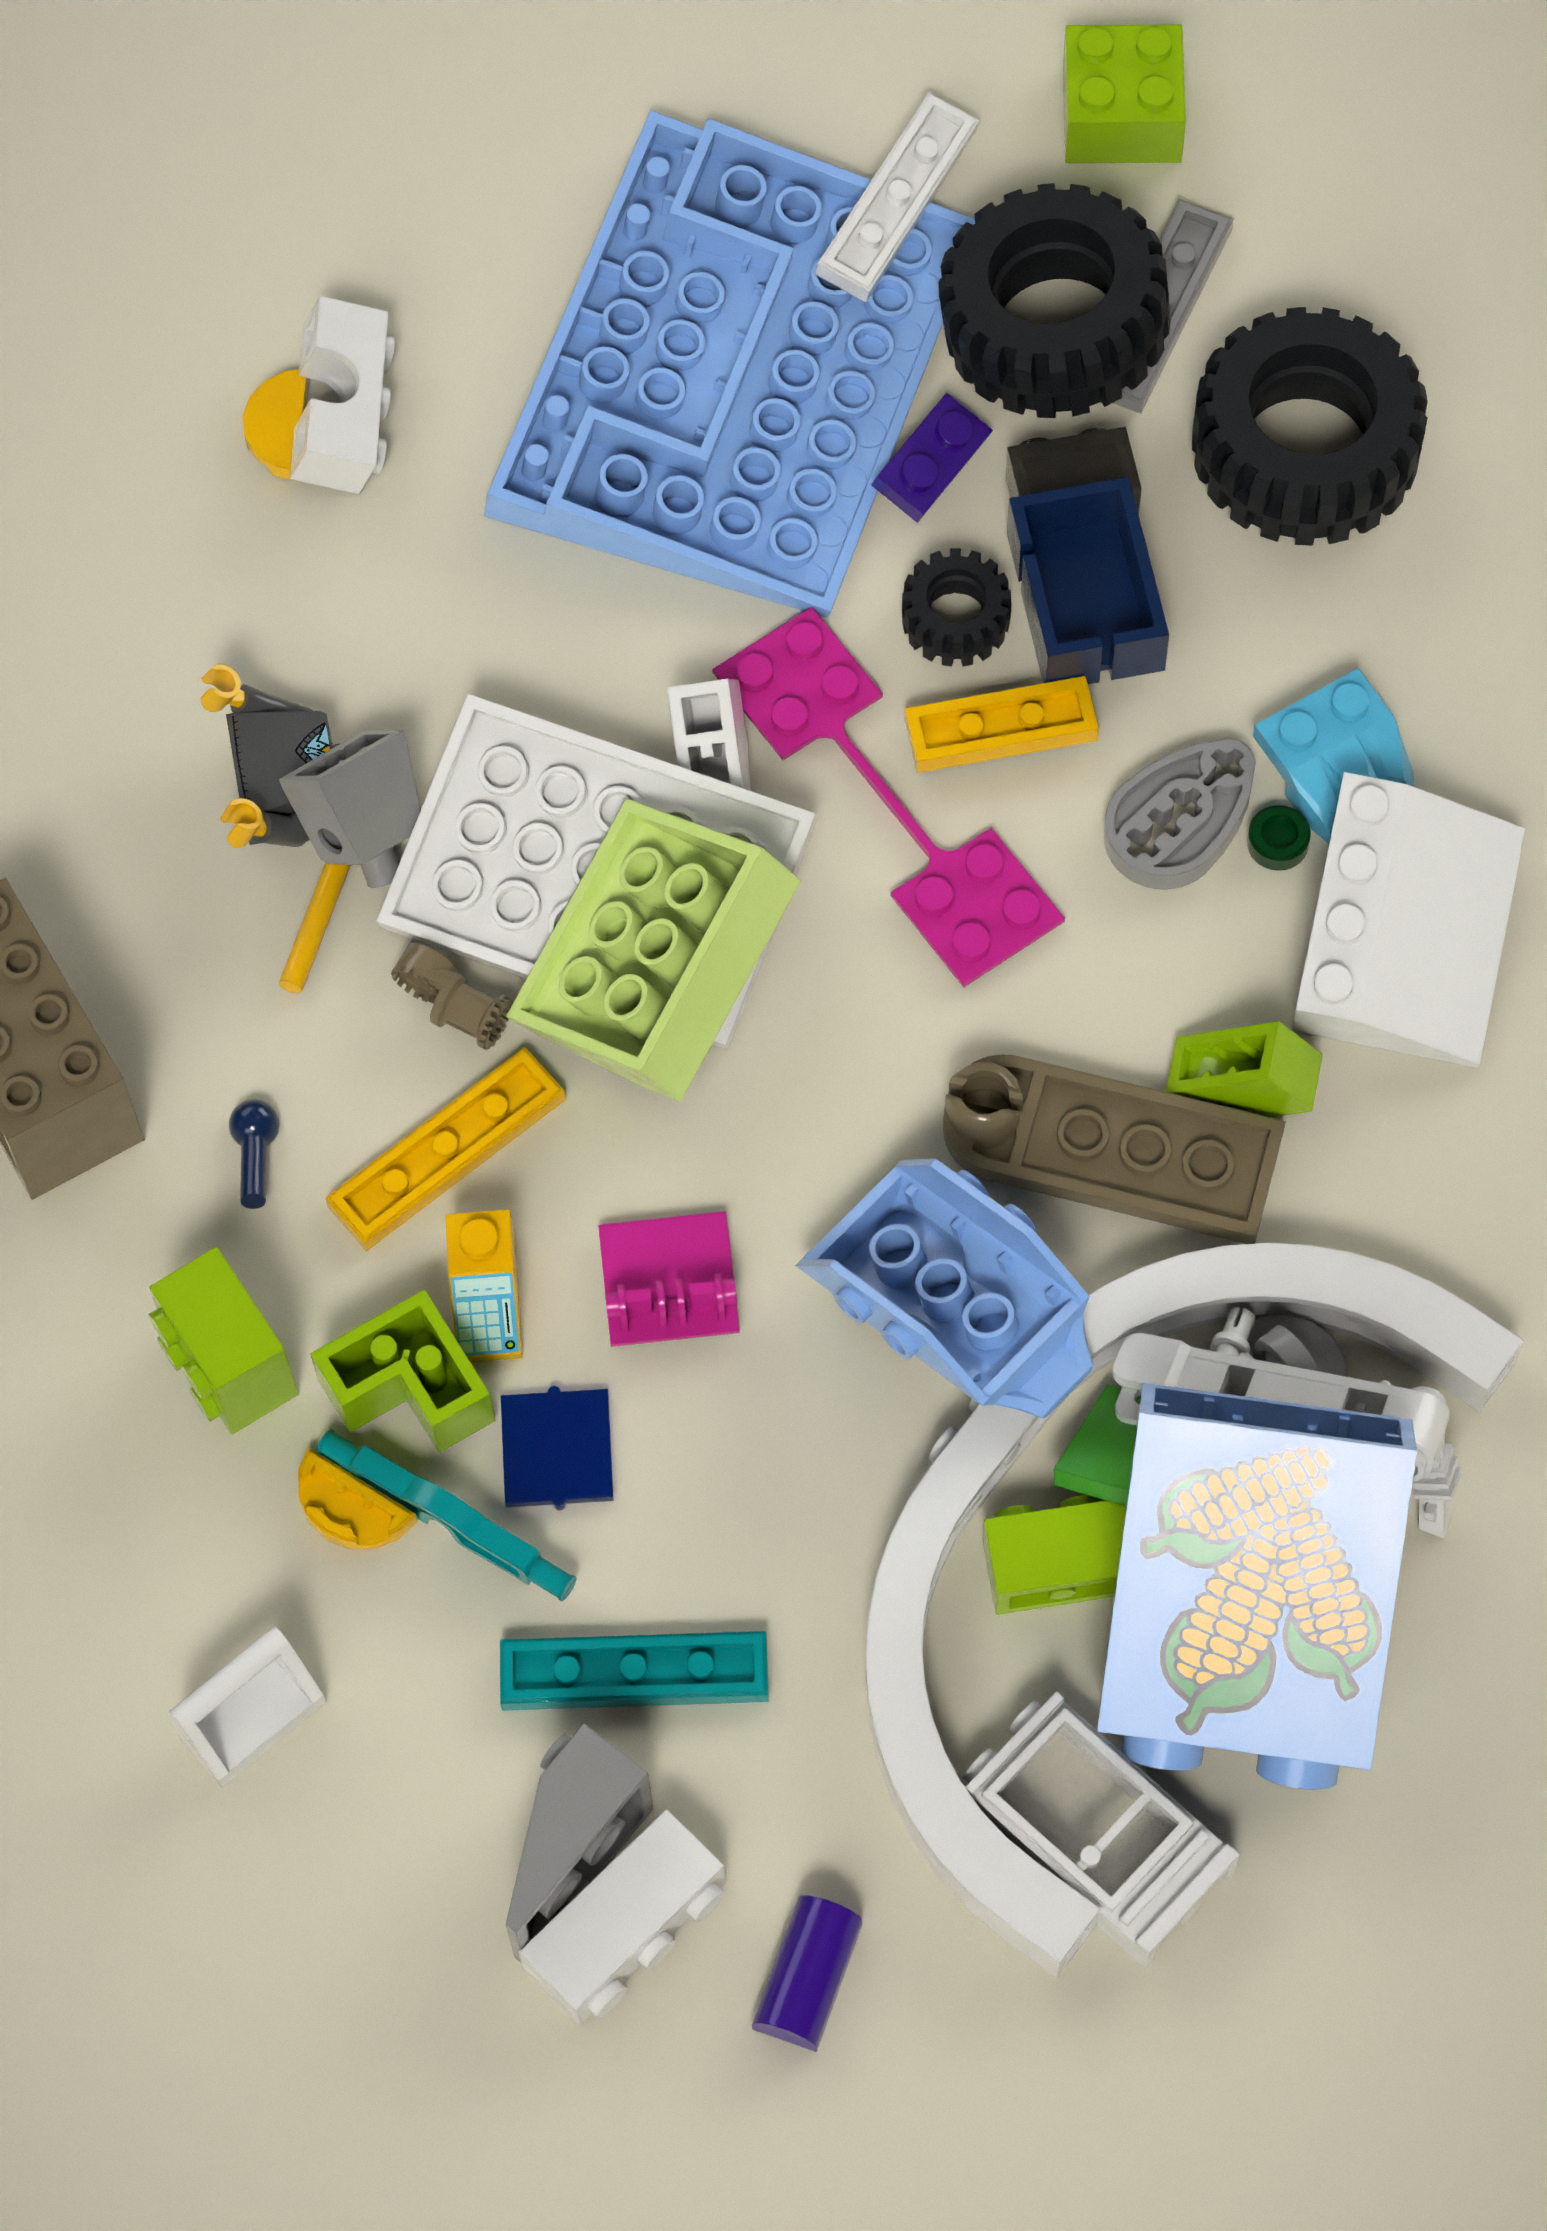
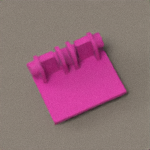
[598,1211,740,1347]

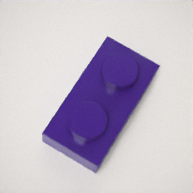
[871,392,993,523]

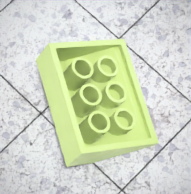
[506,799,801,1102]

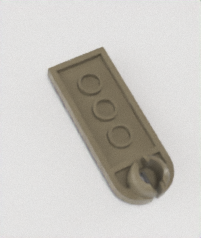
[943,1054,1286,1244]

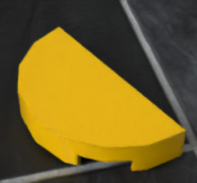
[242,369,310,481]
[298,1447,418,1549]

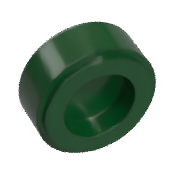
[1247,805,1311,871]

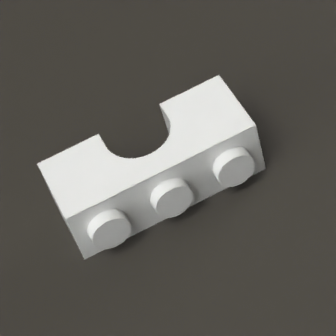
[290,296,395,494]

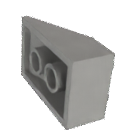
[505,1723,653,1962]

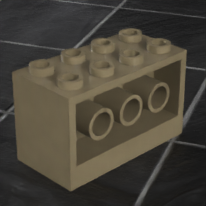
[0,877,145,1200]

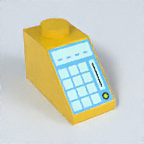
[445,1209,523,1362]

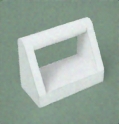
[168,1626,326,1788]

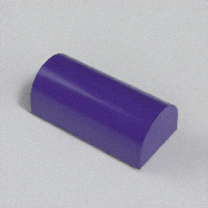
[752,1895,863,2052]

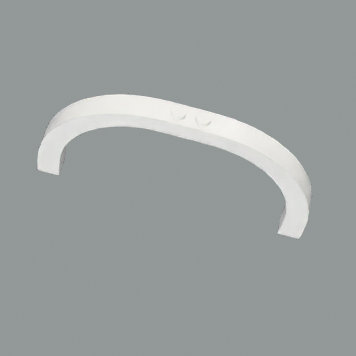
[866,1243,1524,1978]

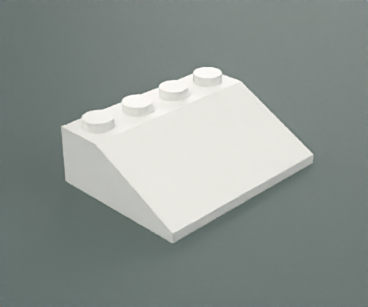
[1292,772,1526,1068]

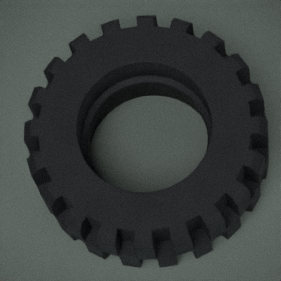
[938,183,1171,418]
[1192,307,1428,546]

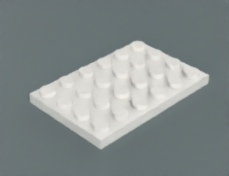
[376,694,817,1050]

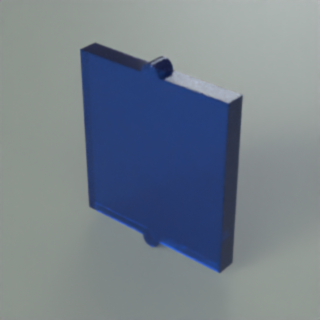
[501,1386,614,1511]

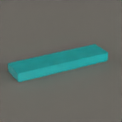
[500,1631,769,1711]

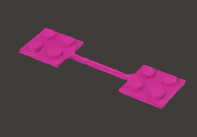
[712,607,1065,988]

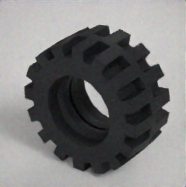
[902,548,1011,667]

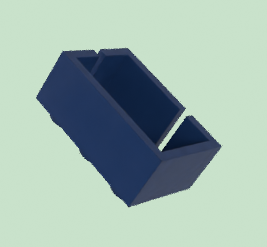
[1007,477,1169,684]

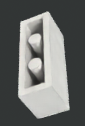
[519,1809,726,2025]

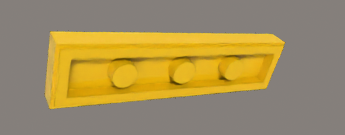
[325,1047,566,1252]

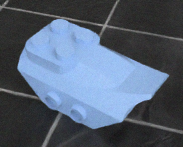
[795,1159,1094,1418]

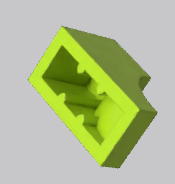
[1166,1021,1323,1117]

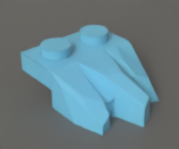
[1253,668,1414,844]

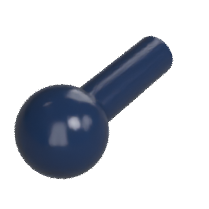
[229,1099,280,1209]

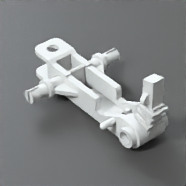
[1113,1307,1462,1539]

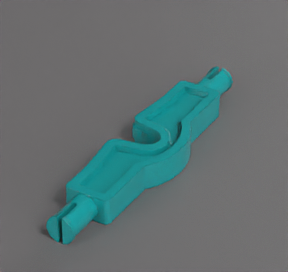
[317,1429,577,1601]

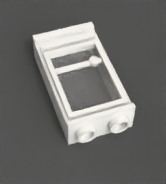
[963,1691,1240,1969]

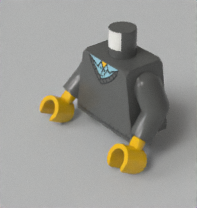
[201,664,341,848]

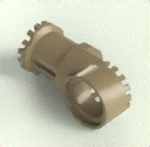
[391,942,513,1051]

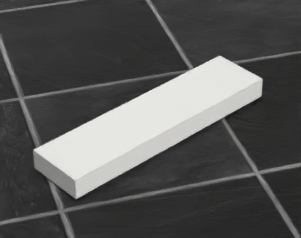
[815,92,980,302]

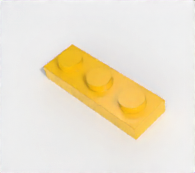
[904,676,1099,773]

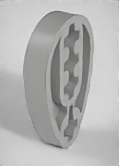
[1104,738,1256,890]

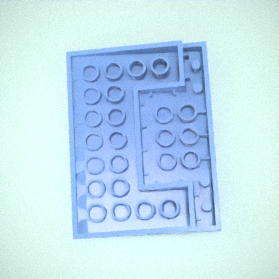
[484,110,975,618]

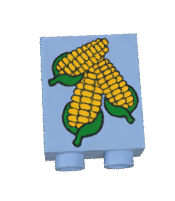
[1097,1383,1417,1790]

